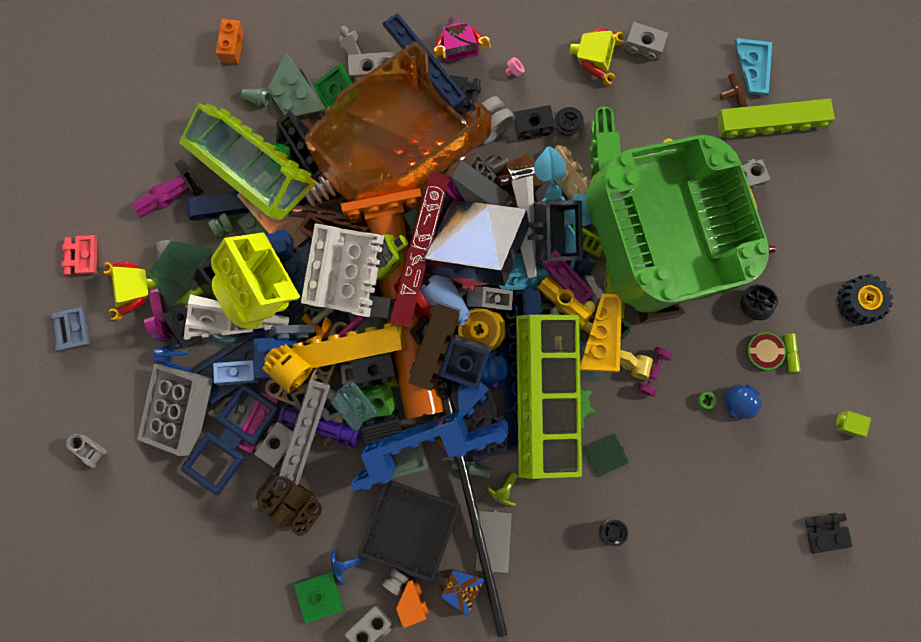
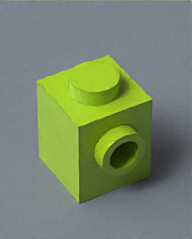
[836,411,871,438]

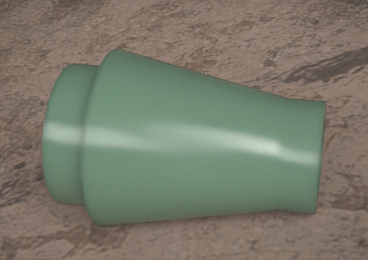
[241,89,270,107]

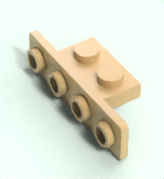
[555,145,591,200]

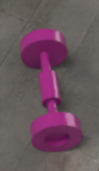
[637,347,673,397]

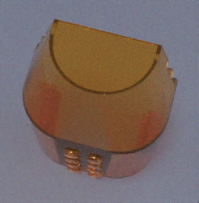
[304,41,492,201]

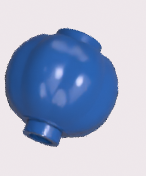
[481,350,510,388]
[725,384,761,420]

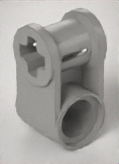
[66,434,107,468]

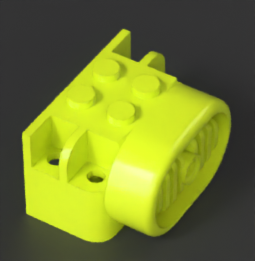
[211,232,300,329]

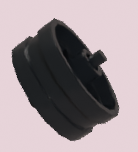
[740,284,778,321]

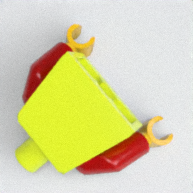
[570,28,624,87]
[104,261,159,321]

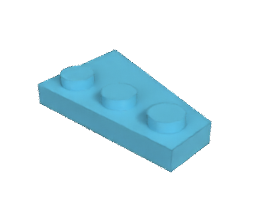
[734,38,772,96]

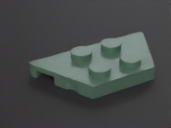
[267,54,326,118]

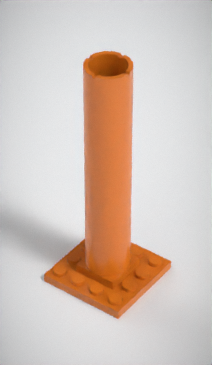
[341,188,444,419]

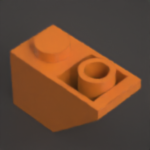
[396,579,429,628]

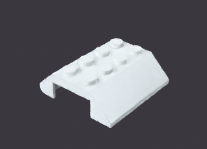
[301,224,384,317]

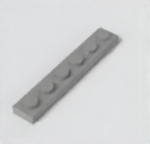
[273,380,330,496]

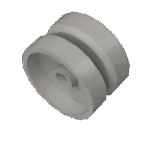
[467,96,515,144]

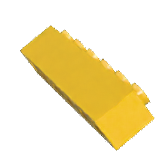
[291,323,407,368]

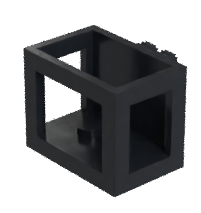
[527,201,583,262]

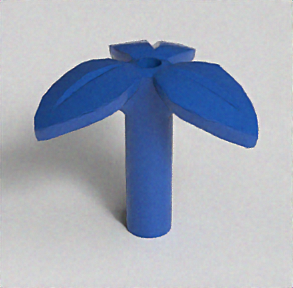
[331,550,365,585]

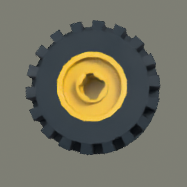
[836,274,893,325]

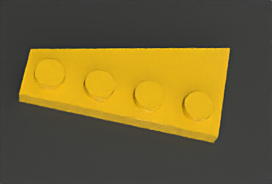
[580,294,622,373]

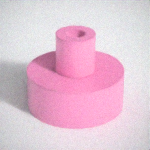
[505,57,525,77]

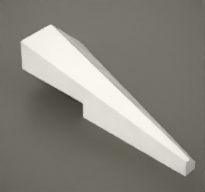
[512,176,536,278]
[184,295,289,340]

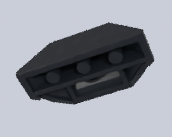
[276,111,328,180]

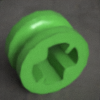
[697,392,717,409]

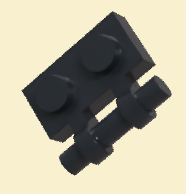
[444,75,481,115]
[805,512,853,554]

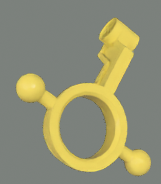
[554,300,653,385]

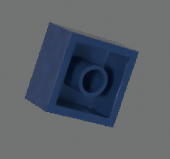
[439,334,492,389]

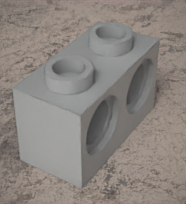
[742,159,770,190]
[345,604,393,642]

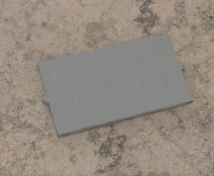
[475,510,512,573]

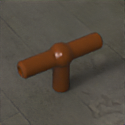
[719,73,748,108]

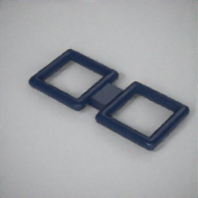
[181,383,280,495]

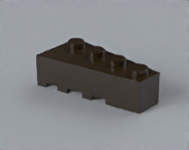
[408,302,462,391]

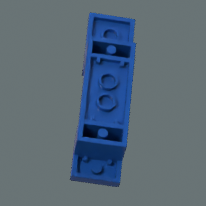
[351,411,509,491]

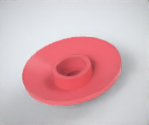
[451,278,488,291]

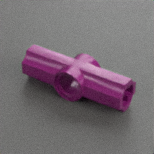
[132,174,190,218]

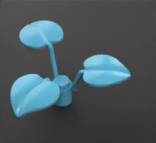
[534,146,592,226]

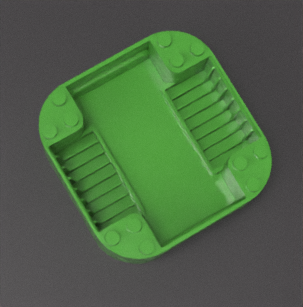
[586,135,769,313]

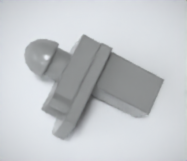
[339,26,361,55]

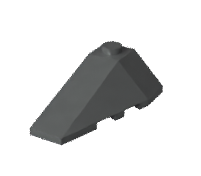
[449,159,518,208]

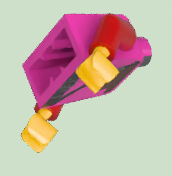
[434,16,491,62]

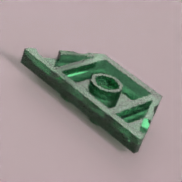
[148,241,213,309]

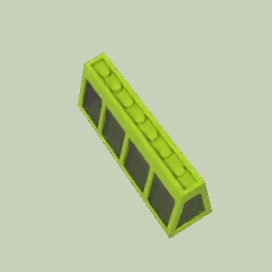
[516,315,582,479]

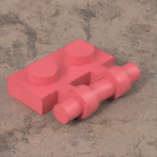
[61,235,97,276]

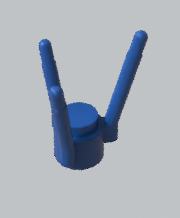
[153,344,194,372]

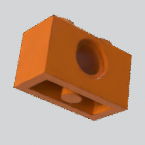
[216,19,244,64]

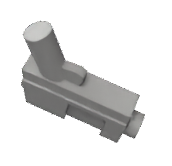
[582,275,604,319]

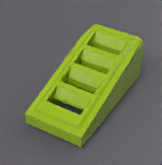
[572,225,603,259]

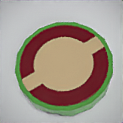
[746,332,786,371]

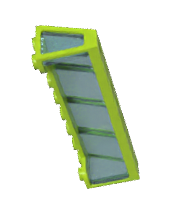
[179,103,316,219]

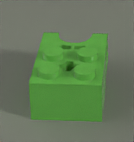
[589,107,621,175]

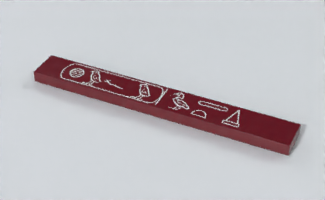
[389,170,449,329]

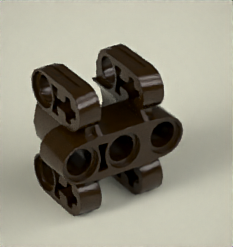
[256,471,322,536]

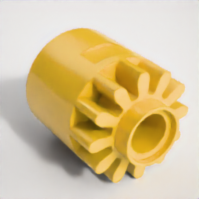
[262,344,312,393]

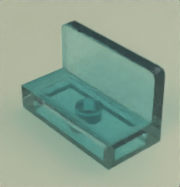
[331,382,377,431]

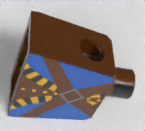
[434,569,484,616]

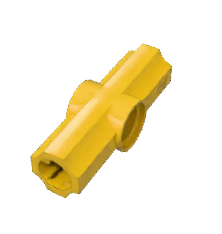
[538,277,592,327]

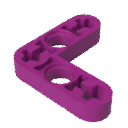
[144,287,172,342]

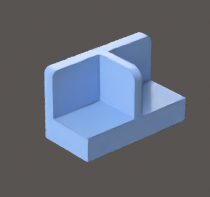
[213,360,258,386]

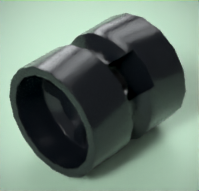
[599,519,629,546]

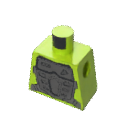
[376,234,408,280]

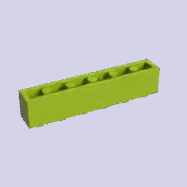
[717,98,835,139]

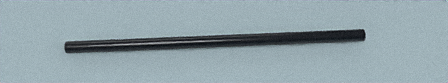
[442,398,508,637]

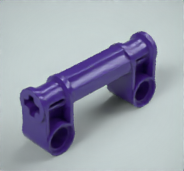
[279,404,360,448]

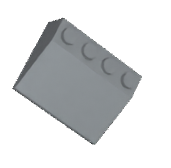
[137,364,213,456]

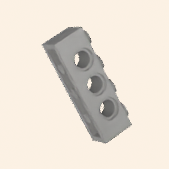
[348,51,423,85]

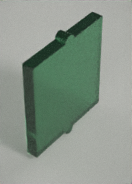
[584,434,629,477]

